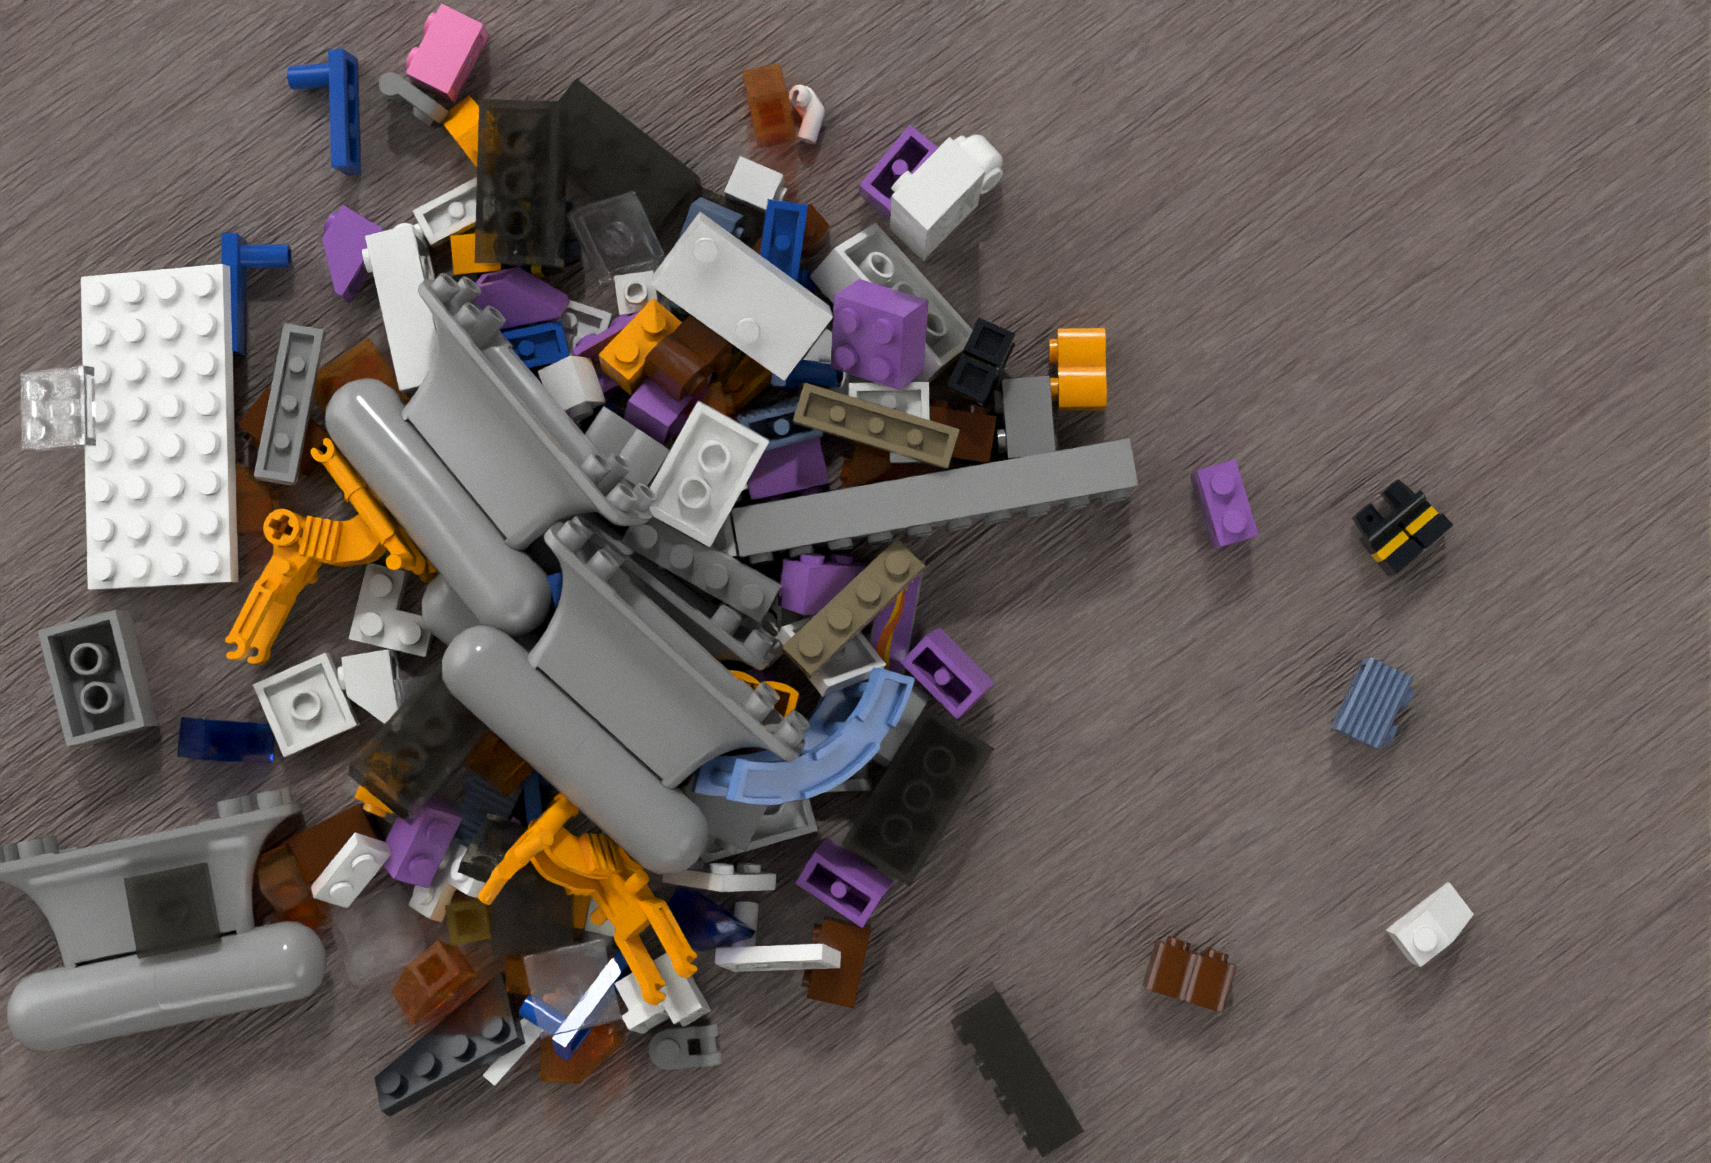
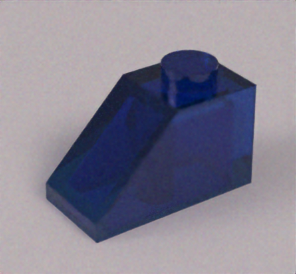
[177,717,275,763]
[667,885,756,952]

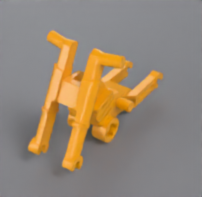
[225,438,436,665]
[478,793,698,1006]

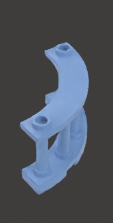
[691,668,915,805]

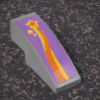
[870,560,925,675]

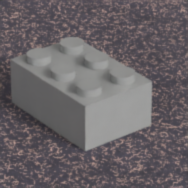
[38,610,159,747]

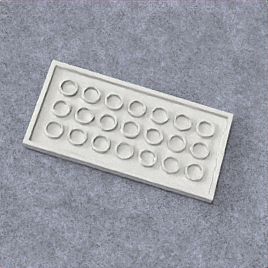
[81,264,239,590]

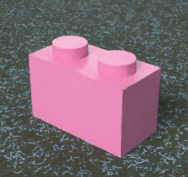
[405,3,489,104]

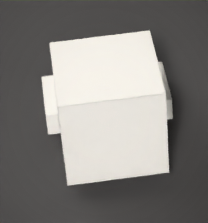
[614,953,711,1034]

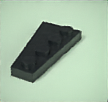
[374,972,525,1116]

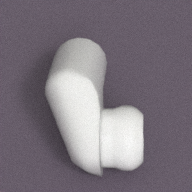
[789,85,825,144]

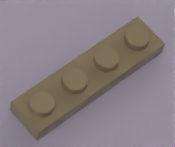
[793,383,960,470]
[782,539,925,679]

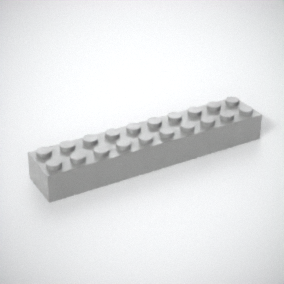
[731,438,1138,567]

